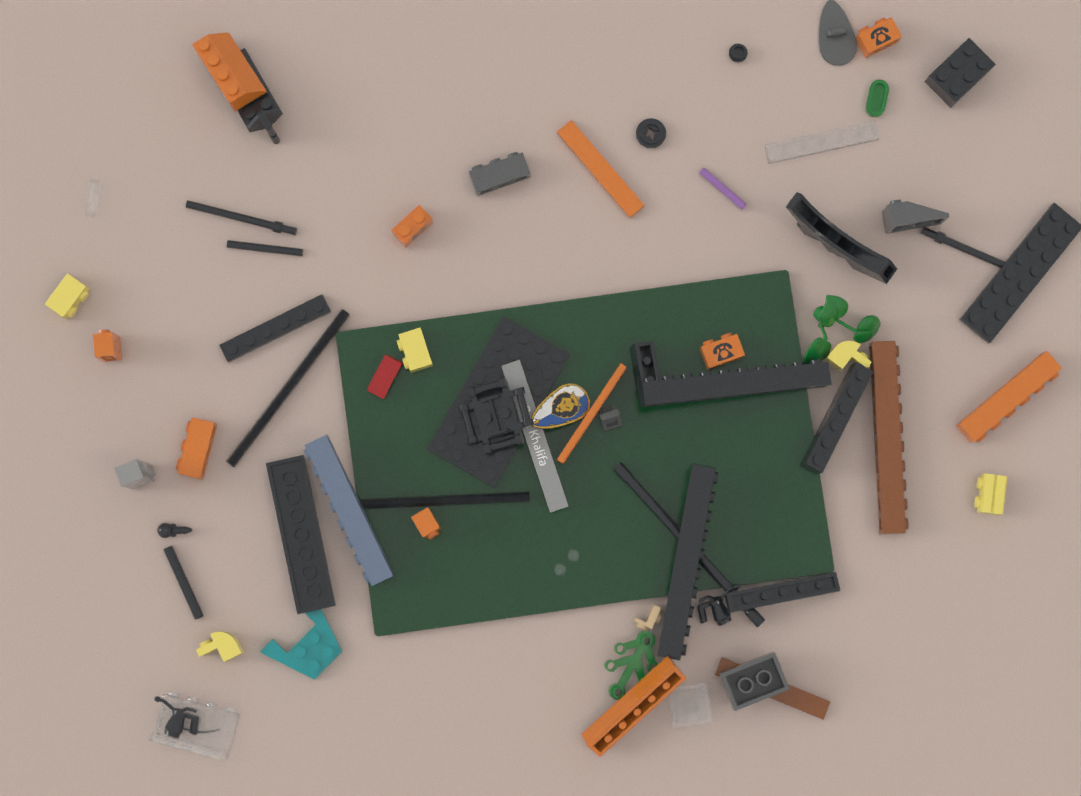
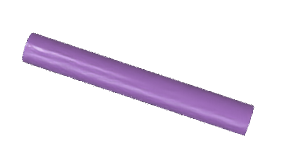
[699,168,747,209]

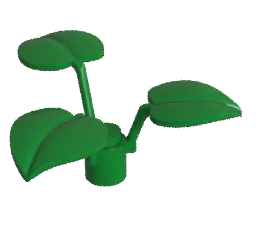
[803,295,881,364]

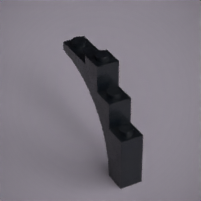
[786,192,897,284]

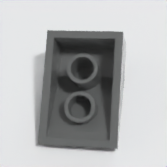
[882,199,949,234]

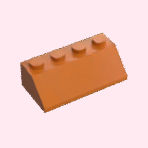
[192,32,267,112]

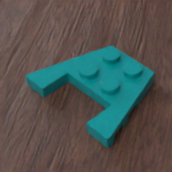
[260,610,343,680]

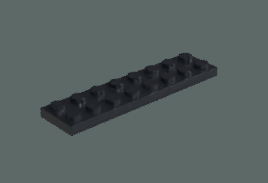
[959,203,1081,344]
[266,455,336,615]

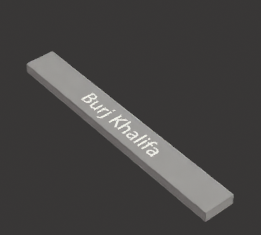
[501,360,569,513]

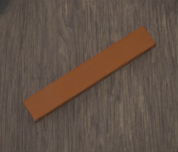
[715,657,830,720]

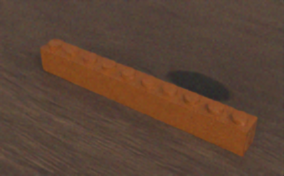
[869,341,909,535]

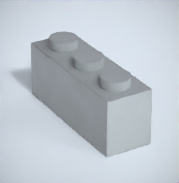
[114,459,155,489]

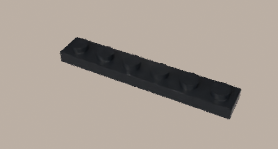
[219,294,331,363]
[724,572,840,613]

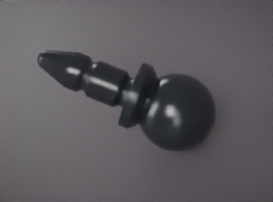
[157,523,192,538]

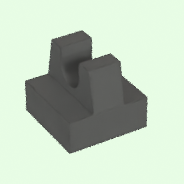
[600,406,622,431]

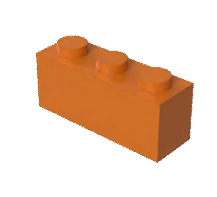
[176,417,217,480]

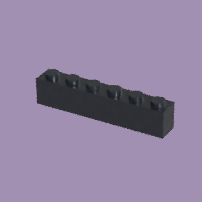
[800,362,874,475]

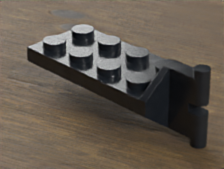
[237,48,283,144]

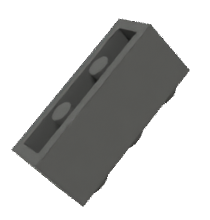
[469,152,530,196]

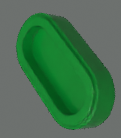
[865,80,889,118]

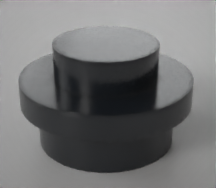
[729,43,748,63]

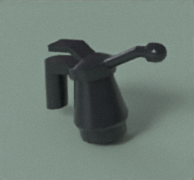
[697,584,740,626]
[154,696,199,738]

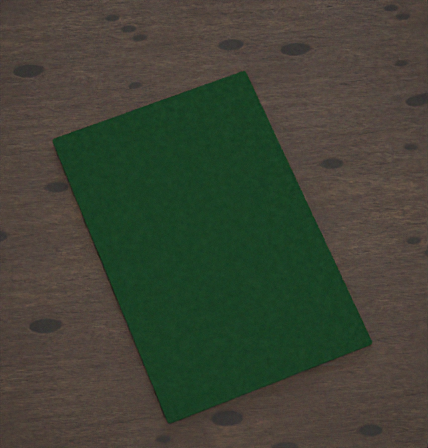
[336,270,834,636]

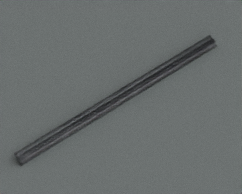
[226,309,350,467]
[359,491,530,509]

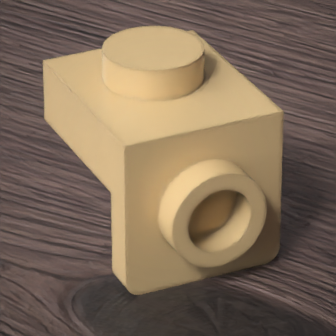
[633,605,663,631]

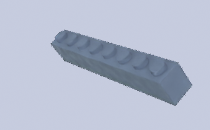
[304,434,394,586]

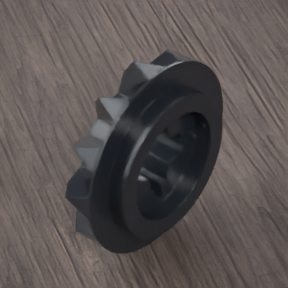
[636,118,666,149]

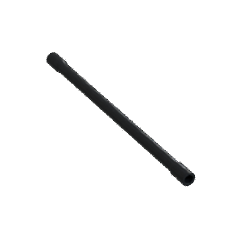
[613,462,765,627]

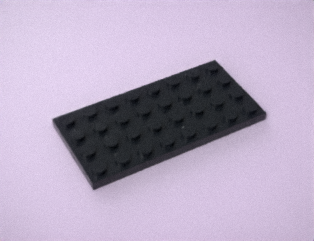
[427,316,570,487]

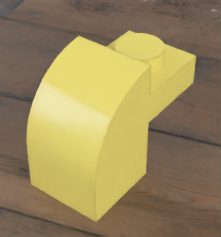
[825,341,872,371]
[196,631,244,662]

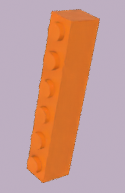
[956,351,1062,443]
[581,656,687,757]

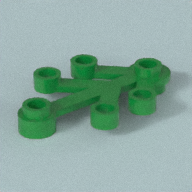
[604,631,658,700]

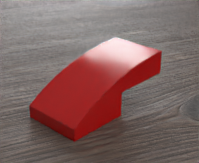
[367,354,403,399]

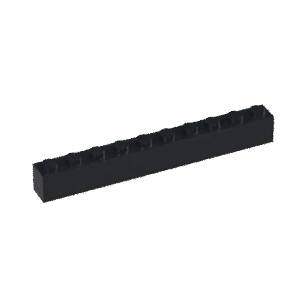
[638,359,832,408]
[657,463,719,660]

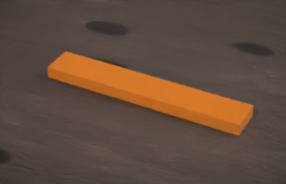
[557,120,645,218]
[557,363,626,464]

